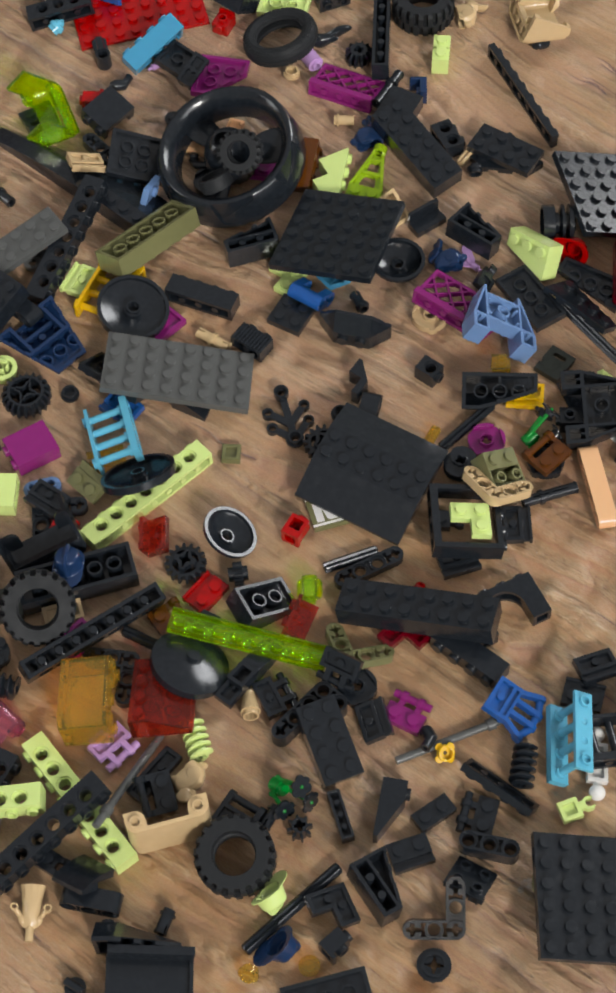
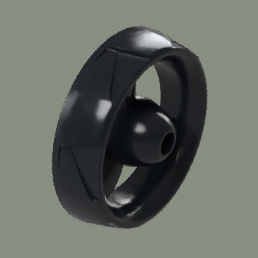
[157,85,306,228]

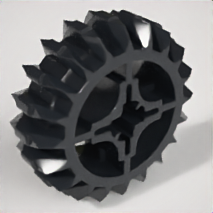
[1,372,52,419]

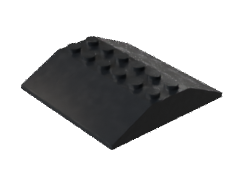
[295,403,449,546]

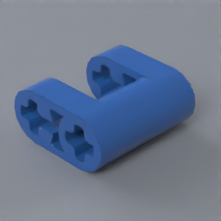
[287,277,335,312]

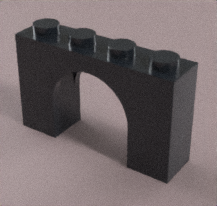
[477,572,552,647]

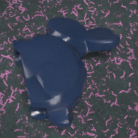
[350,115,384,152]
[428,238,467,273]

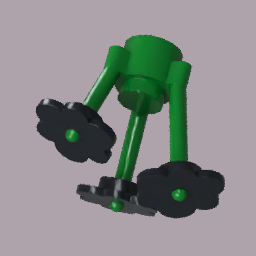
[520,402,564,448]
[268,775,318,820]

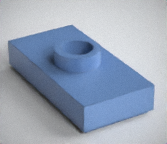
[140,175,160,206]

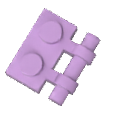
[87,721,141,773]

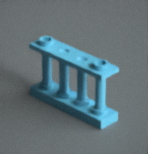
[82,395,145,476]
[546,690,594,788]

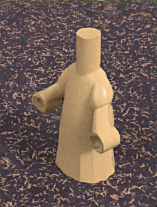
[10,884,52,943]

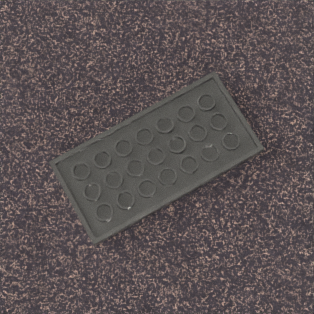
[99,331,255,415]

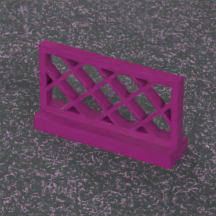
[308,63,385,114]
[412,269,477,332]

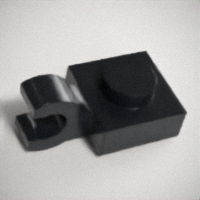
[472,264,497,292]

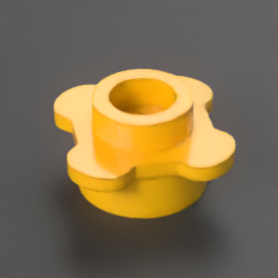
[435,742,455,763]

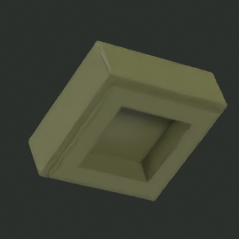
[221,444,242,464]

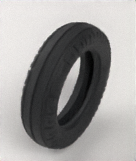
[243,7,318,68]

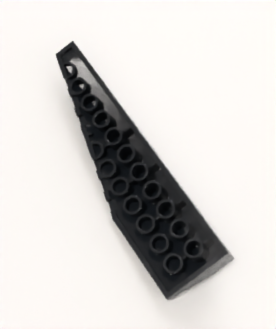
[0,127,167,231]

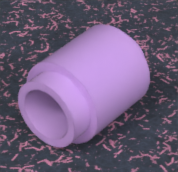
[301,49,323,71]

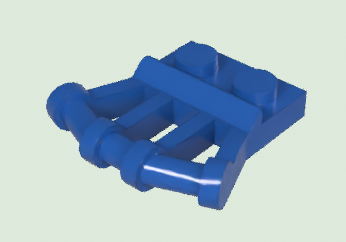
[481,675,546,743]

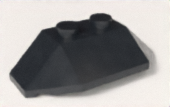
[320,309,392,349]

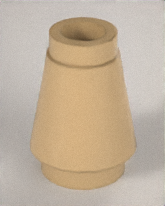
[240,690,261,721]

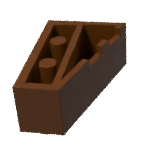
[293,137,323,193]

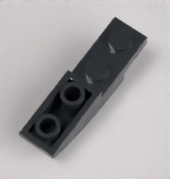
[214,642,282,709]

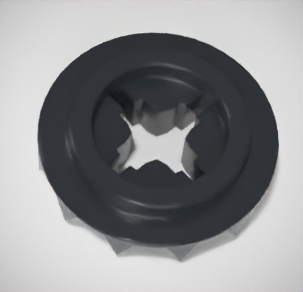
[416,948,452,984]

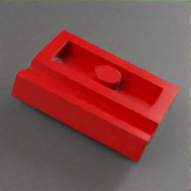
[182,570,230,613]

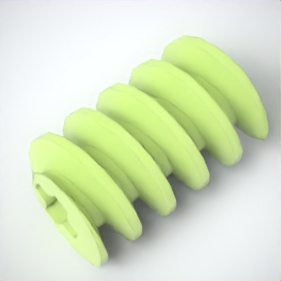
[178,718,214,762]

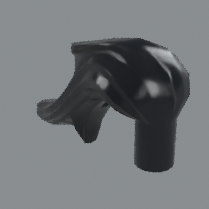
[315,25,352,48]

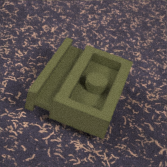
[66,460,104,505]

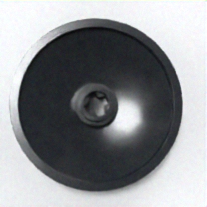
[96,275,170,338]
[100,453,177,496]
[149,631,229,700]

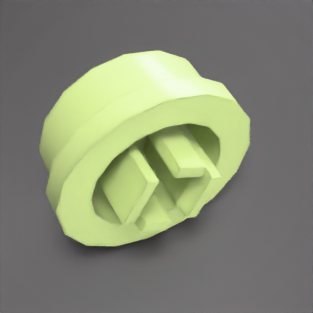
[0,355,18,385]

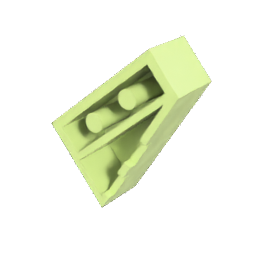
[507,226,564,281]

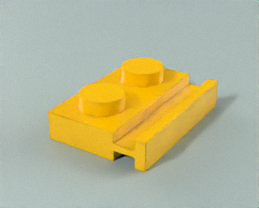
[505,383,545,410]

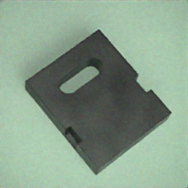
[534,345,576,383]

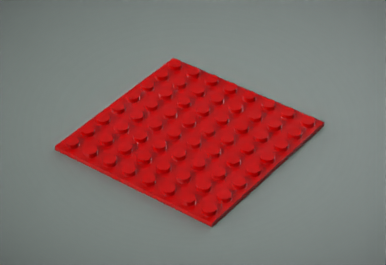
[74,0,210,51]

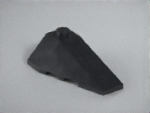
[91,919,182,954]

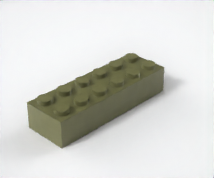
[95,199,200,277]

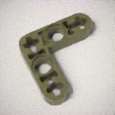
[325,623,394,669]

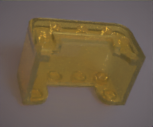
[57,655,120,746]

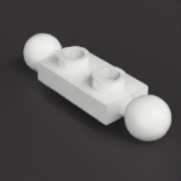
[586,726,608,801]

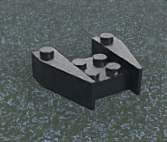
[560,370,616,450]

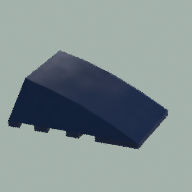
[0,295,86,374]

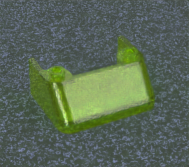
[7,70,80,146]

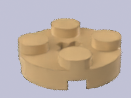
[412,305,447,335]

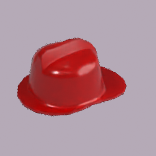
[552,237,589,263]

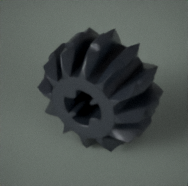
[345,41,372,69]

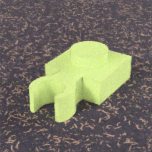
[556,796,596,825]

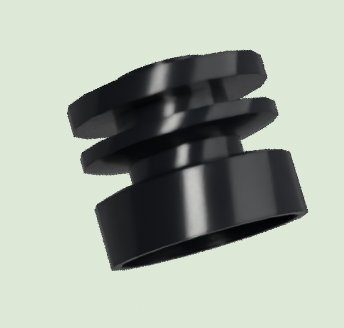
[540,204,576,239]

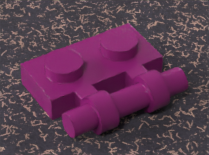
[386,689,433,737]

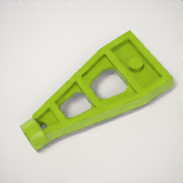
[345,143,388,198]

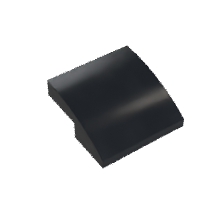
[52,854,114,895]

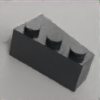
[223,216,279,268]

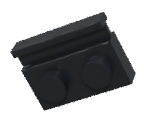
[23,478,71,520]
[502,506,533,544]
[436,558,482,580]
[572,648,616,686]
[560,676,607,714]
[354,696,395,745]
[385,832,436,876]

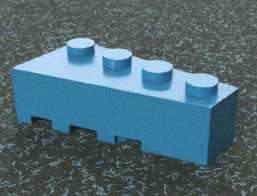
[122,12,184,75]

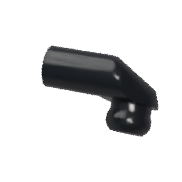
[189,152,206,170]
[420,725,437,752]

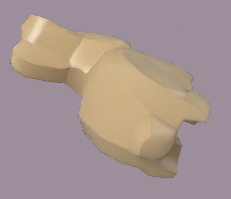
[454,0,489,29]
[171,760,208,804]

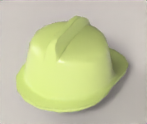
[251,870,287,916]

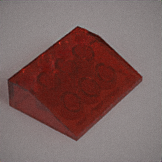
[127,658,196,738]

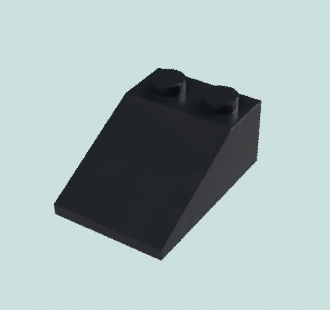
[225,576,300,633]

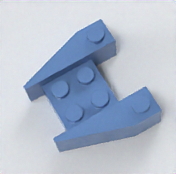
[462,284,537,364]

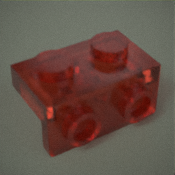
[138,515,169,558]
[281,594,319,643]

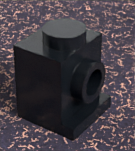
[318,927,353,966]

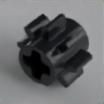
[227,561,249,587]
[287,815,313,843]

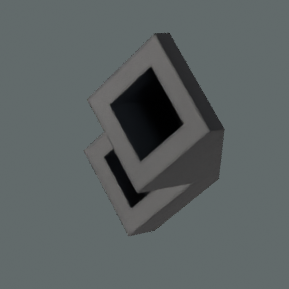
[349,358,368,404]

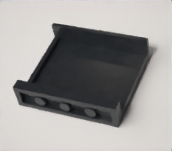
[105,944,195,993]

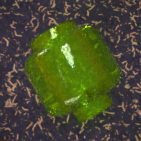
[297,575,323,605]

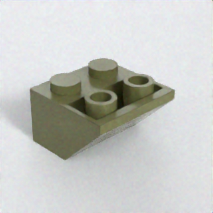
[470,447,525,487]

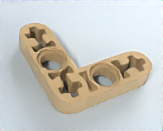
[462,466,534,507]

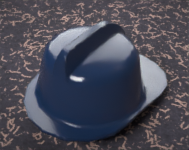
[52,543,85,588]
[253,925,301,967]

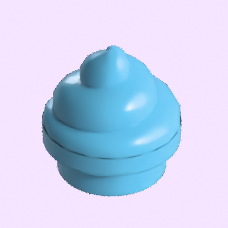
[48,19,64,36]

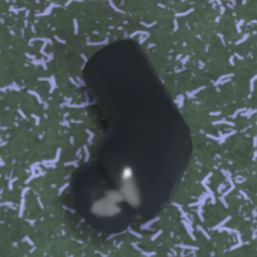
[532,41,550,50]
[109,74,133,91]

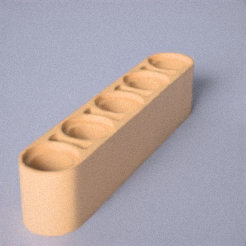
[577,445,616,529]

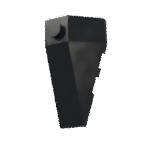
[462,372,538,410]

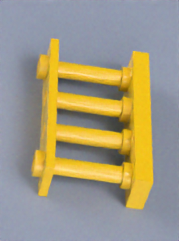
[73,263,146,317]

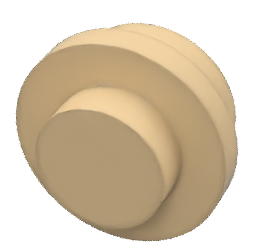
[284,65,300,81]

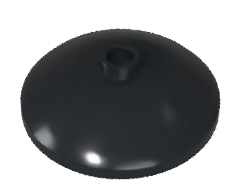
[376,238,425,283]
[203,506,257,559]

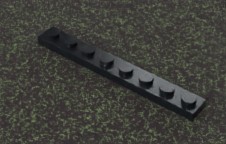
[488,43,559,148]

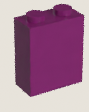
[1,420,62,476]

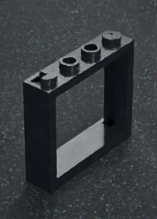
[427,483,507,560]

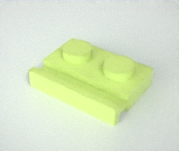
[59,261,97,298]

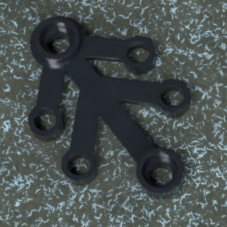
[262,385,314,448]

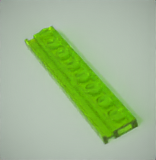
[166,606,326,671]

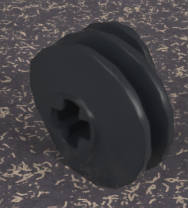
[443,446,477,482]

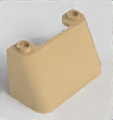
[509,0,571,44]
[122,792,212,854]

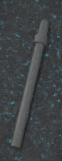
[394,716,511,765]
[92,733,164,829]

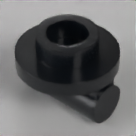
[63,977,86,993]

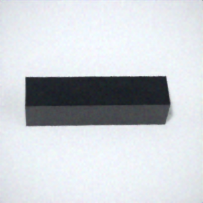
[327,789,355,844]

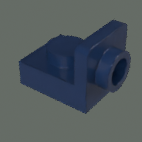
[410,77,427,104]

